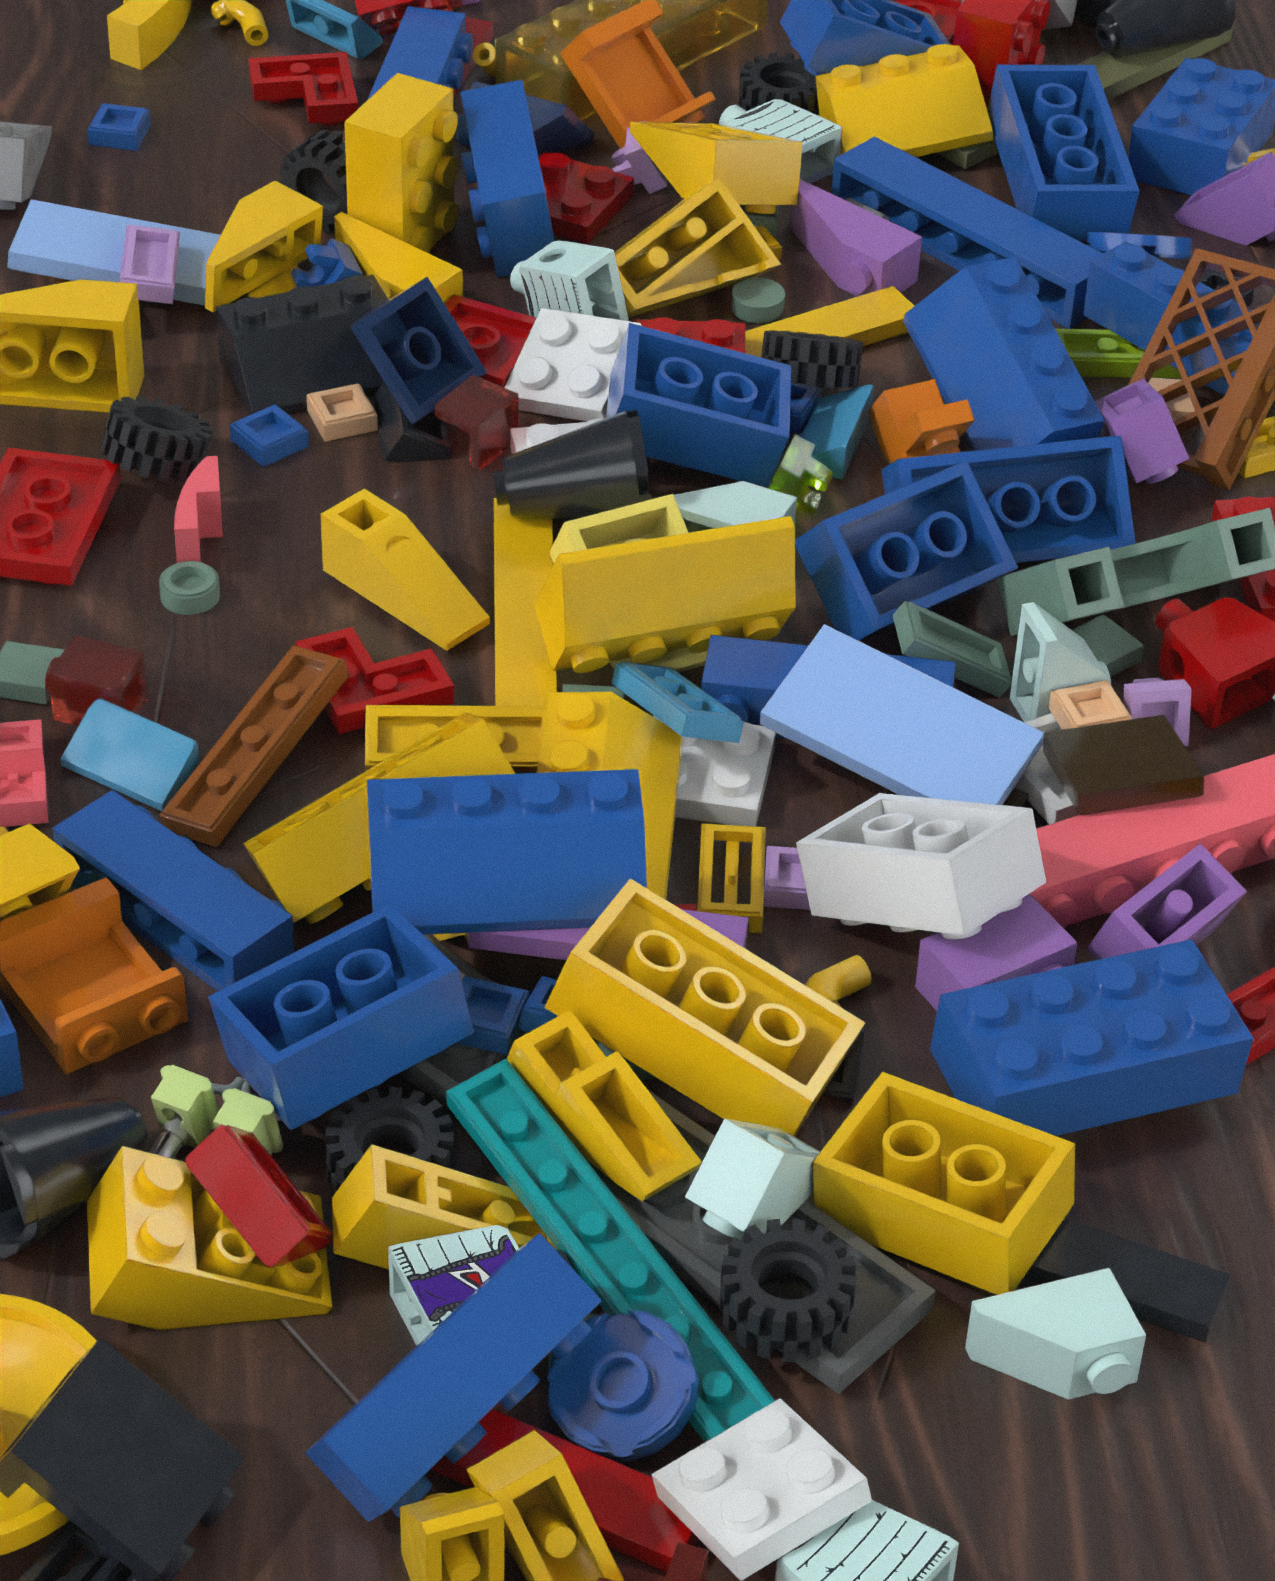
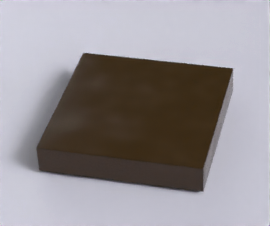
[1043,715,1204,815]

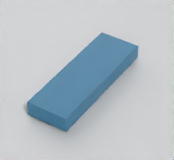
[612,661,744,743]

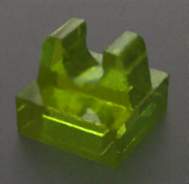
[768,435,833,513]

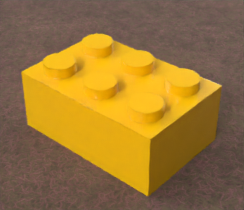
[344,73,458,253]
[812,1072,1075,1295]

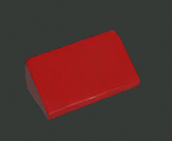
[185,1124,333,1268]

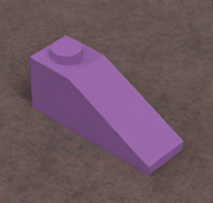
[788,179,922,297]

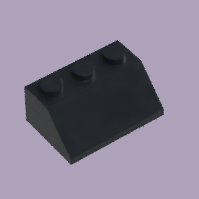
[216,275,388,415]

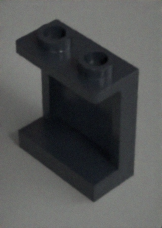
[0,1338,245,1581]

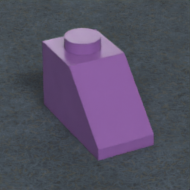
[1174,151,1275,246]
[1095,379,1189,484]

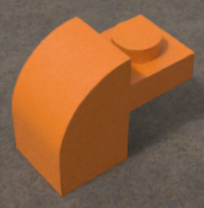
[867,379,975,464]

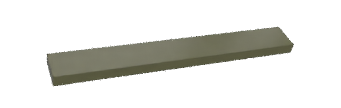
[937,26,1233,170]

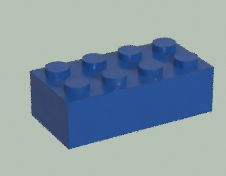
[987,65,1139,241]
[930,939,1254,1136]

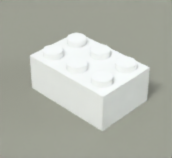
[796,793,1046,939]

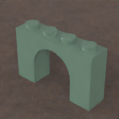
[996,508,1275,636]

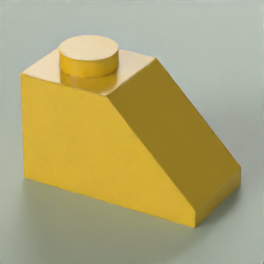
[467,1430,624,1581]
[400,1487,504,1581]

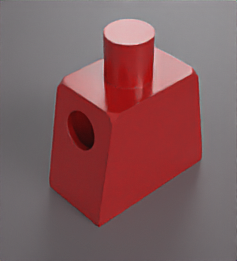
[1156,597,1275,729]

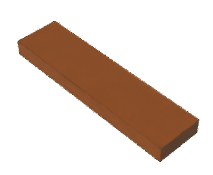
[159,645,349,847]

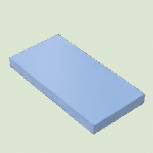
[7,199,220,305]
[760,624,1044,805]

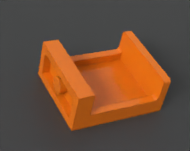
[560,0,716,149]
[0,877,188,1075]

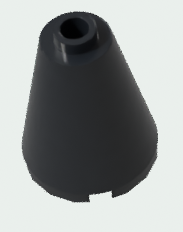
[1095,0,1235,57]
[493,409,651,521]
[0,1097,148,1258]

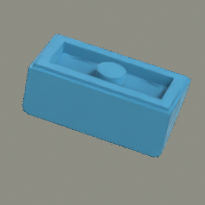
[286,0,383,60]
[789,384,874,479]
[60,699,200,811]

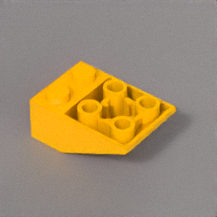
[87,1146,332,1330]

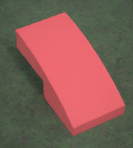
[174,456,223,563]
[0,719,49,827]

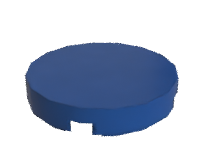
[1087,232,1192,259]
[547,1310,699,1462]

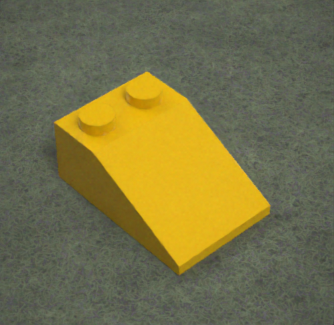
[630,122,803,214]
[0,279,145,413]

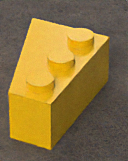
[615,177,781,318]

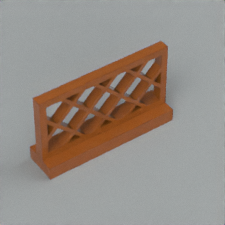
[1102,248,1275,491]

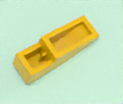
[107,0,192,70]
[507,1010,702,1202]

